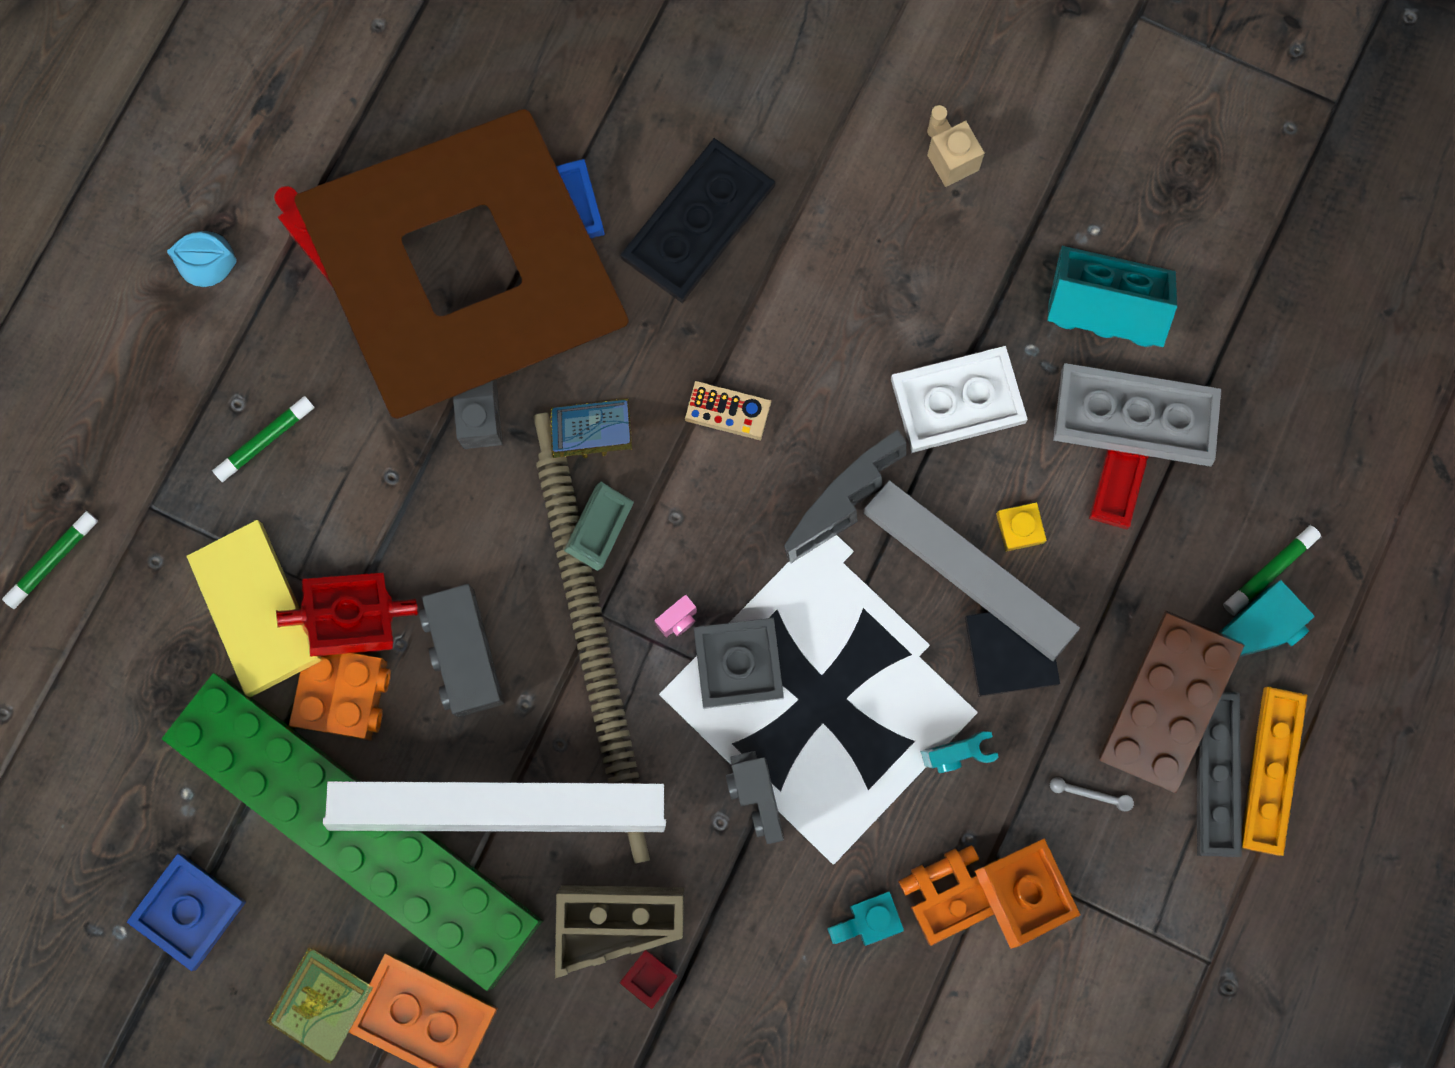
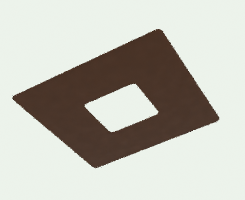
[295,109,629,419]

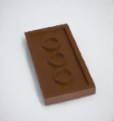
[1099,610,1245,793]

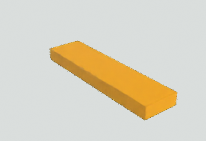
[1242,687,1308,856]

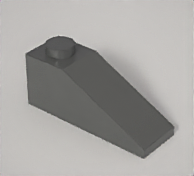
[453,379,503,449]

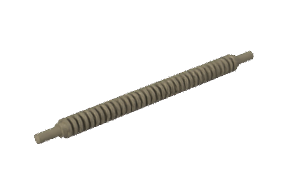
[533,413,650,864]

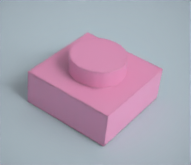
[655,595,697,638]

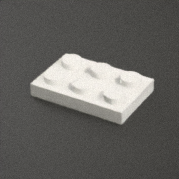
[891,346,1028,453]

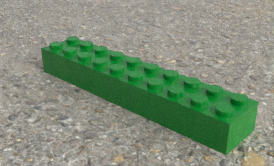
[161,673,543,991]

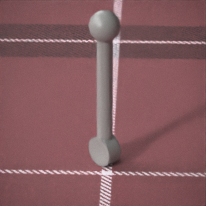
[1050,777,1134,811]

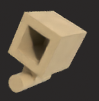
[927,105,985,187]

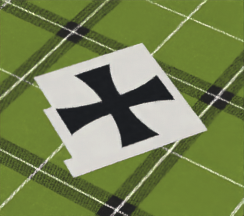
[659,535,978,865]

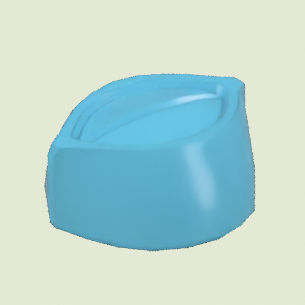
[167,231,237,287]

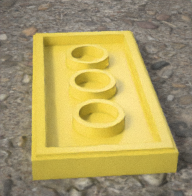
[187,520,322,698]

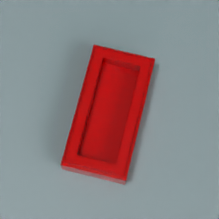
[1089,449,1148,530]

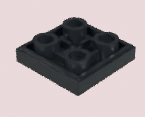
[965,612,1060,697]

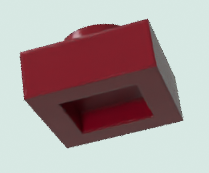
[619,950,678,1010]

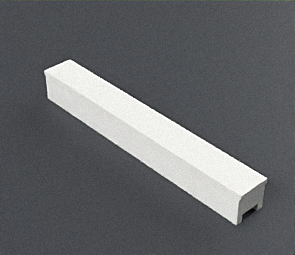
[323,782,666,832]

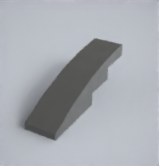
[784,429,906,563]

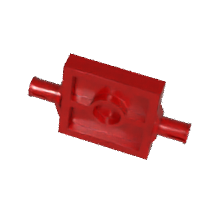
[276,572,418,657]

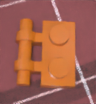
[898,845,994,946]

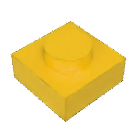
[996,502,1047,552]

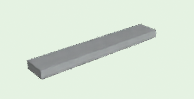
[864,480,1080,661]

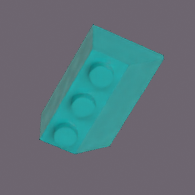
[1047,246,1177,347]

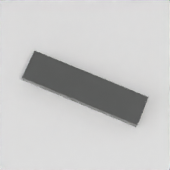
[1196,692,1242,857]

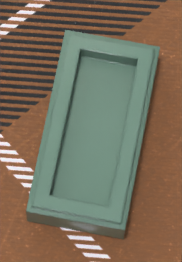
[564,482,634,571]

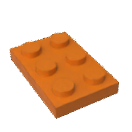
[347,953,498,1068]

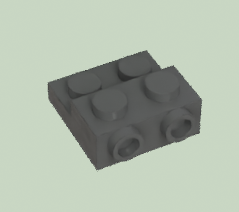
[726,751,784,844]

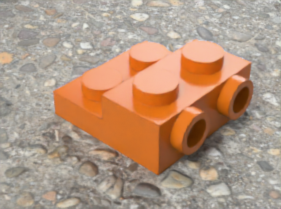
[289,653,391,741]

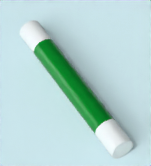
[212,396,315,483]
[2,511,98,609]
[1223,525,1321,616]

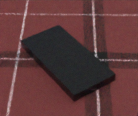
[620,138,775,303]

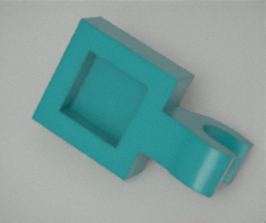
[920,731,999,773]
[827,891,904,946]

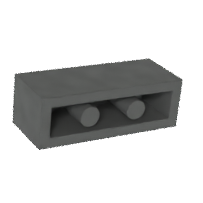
[418,584,505,717]

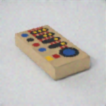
[685,381,771,440]

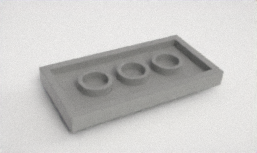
[1053,363,1221,466]

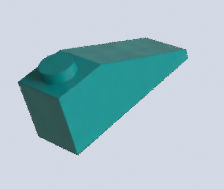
[1219,580,1315,657]

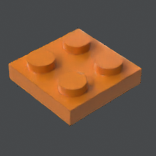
[975,838,1080,949]

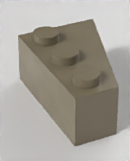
[555,885,685,978]

